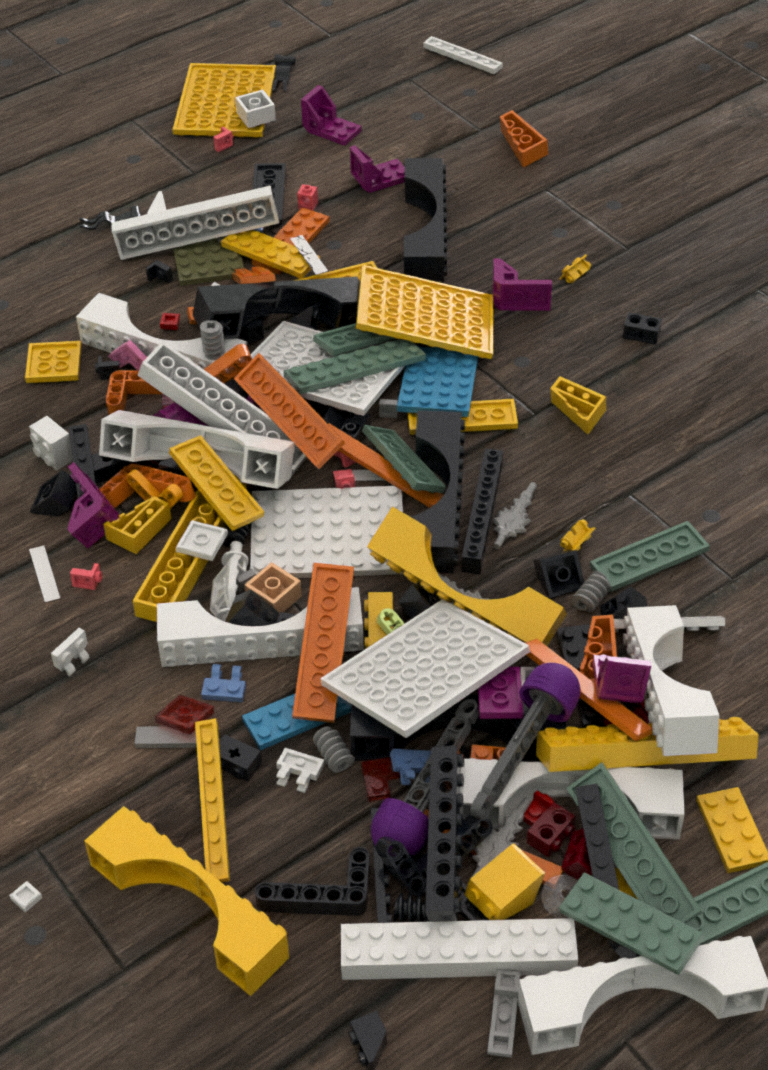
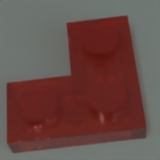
[361,757,401,802]

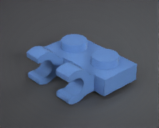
[201,664,246,703]
[390,749,431,785]

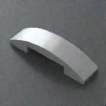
[487,969,520,1057]

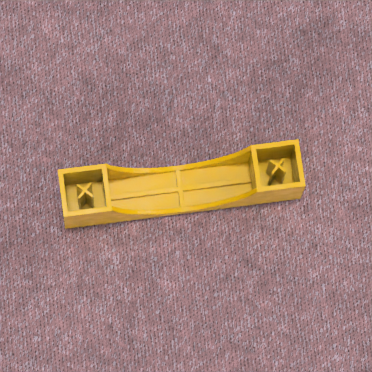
[367,506,567,646]
[84,806,289,996]

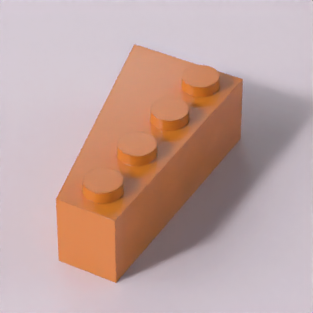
[500,110,548,168]
[579,615,617,698]

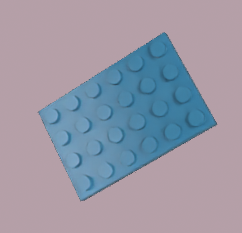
[397,346,478,417]

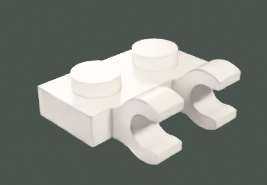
[51,628,89,677]
[276,748,324,793]

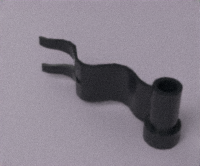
[272,54,296,92]
[79,206,142,229]

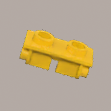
[560,254,591,283]
[560,519,596,551]

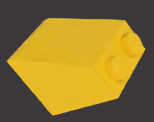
[464,843,545,920]

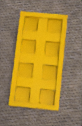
[696,787,768,873]

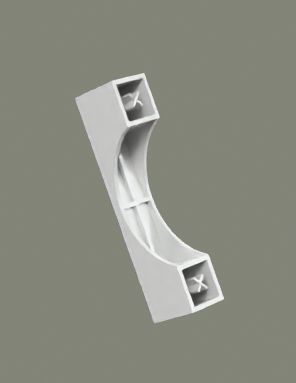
[76,293,247,369]
[99,410,295,489]
[157,587,364,667]
[623,605,719,756]
[460,758,684,840]
[518,936,768,1055]

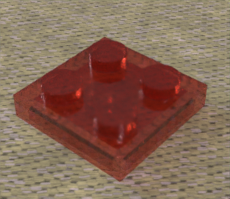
[155,695,214,735]

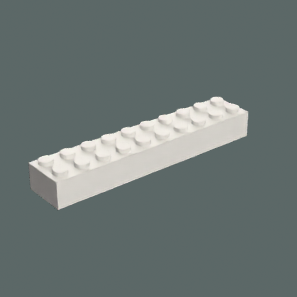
[112,186,279,260]
[138,341,307,481]
[341,918,578,980]

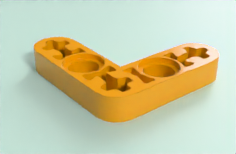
[126,469,183,509]

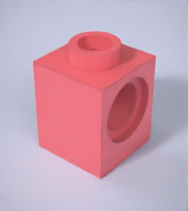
[297,184,318,211]

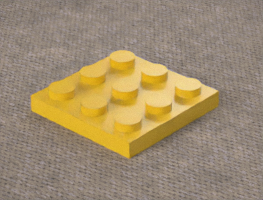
[25,341,82,383]

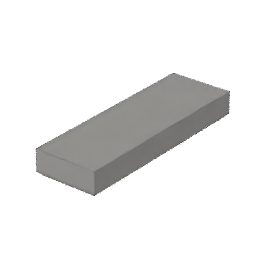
[135,726,197,748]

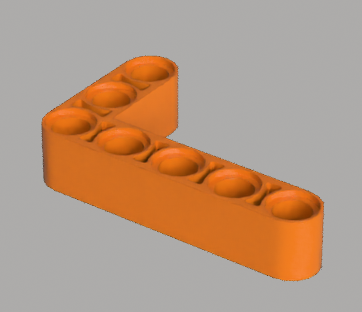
[203,344,252,384]
[106,370,163,415]
[99,463,196,508]

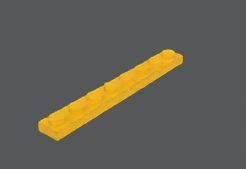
[195,718,230,883]

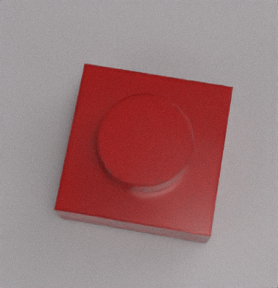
[160,313,180,330]

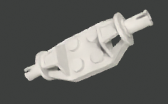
[210,541,249,622]

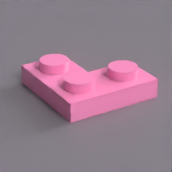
[108,340,147,370]

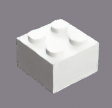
[235,90,276,128]
[29,416,73,471]

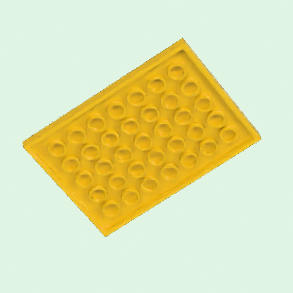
[172,63,276,138]
[355,265,493,359]

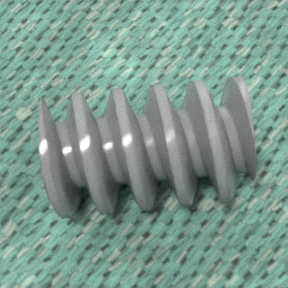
[200,320,225,360]
[571,571,611,612]
[313,726,355,773]

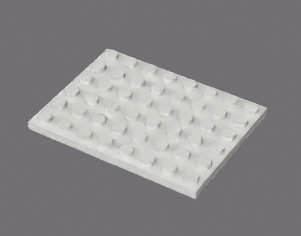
[237,321,405,416]
[250,486,403,578]
[320,599,530,738]

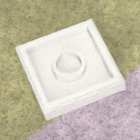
[176,520,228,561]

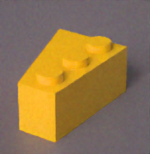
[550,376,607,435]
[103,496,171,554]
[364,592,393,649]

